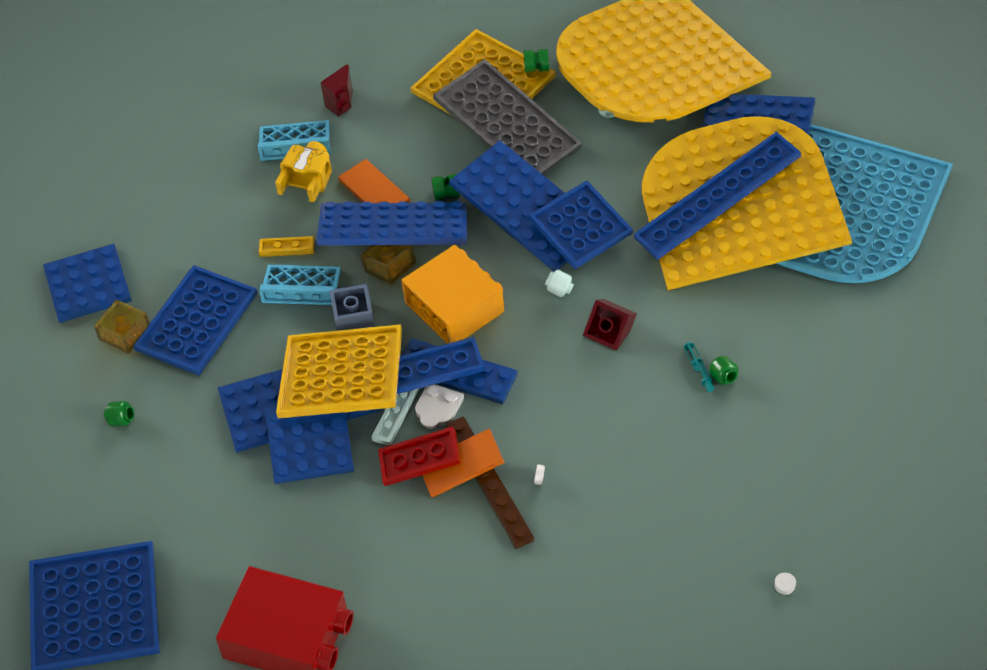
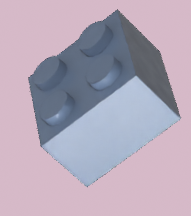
[329,284,375,331]

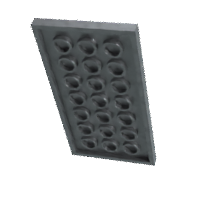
[433,59,582,175]

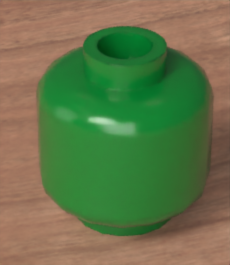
[709,356,738,385]
[104,401,134,427]

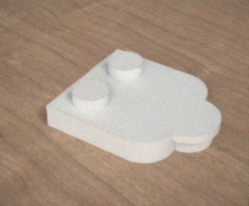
[415,384,464,429]

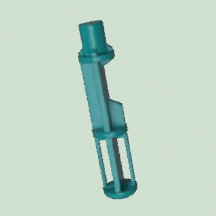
[683,342,715,392]

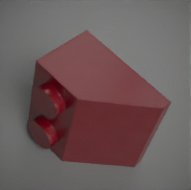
[320,64,353,117]
[583,299,637,350]

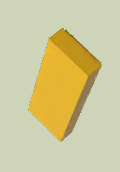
[259,236,315,257]

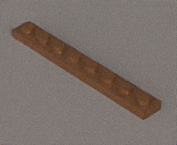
[446,416,534,549]

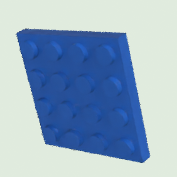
[529,180,633,270]
[43,244,132,323]
[265,407,354,484]

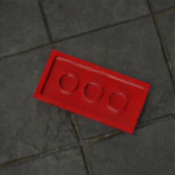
[378,426,461,486]

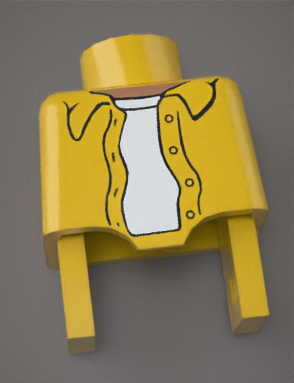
[275,141,332,202]

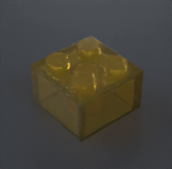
[360,245,416,284]
[94,299,150,354]

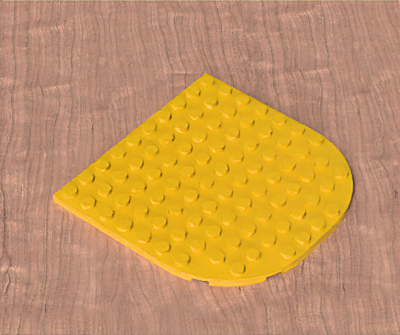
[556,0,771,123]
[642,116,852,290]

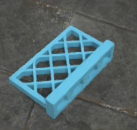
[258,120,331,161]
[259,265,341,305]

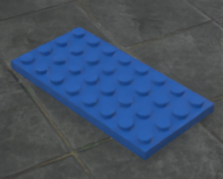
[449,140,567,272]
[317,201,467,245]
[218,369,385,453]

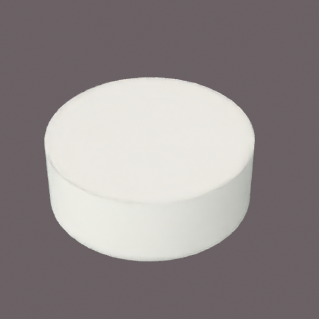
[534,464,545,485]
[774,573,796,595]

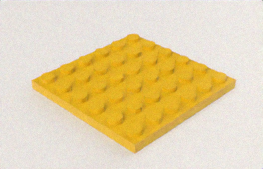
[410,29,556,116]
[276,324,402,418]

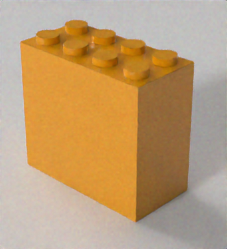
[401,245,504,344]

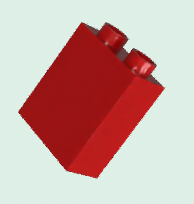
[216,566,354,670]

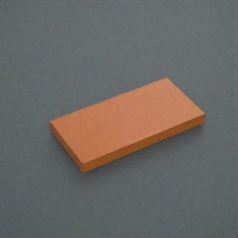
[338,159,410,203]
[422,428,505,498]

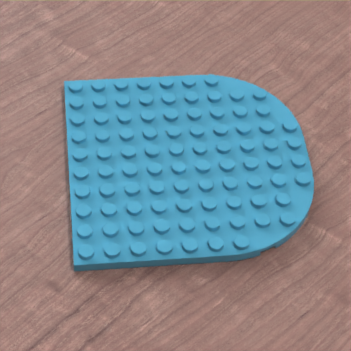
[776,124,953,283]

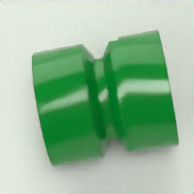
[523,49,549,73]
[431,173,460,200]

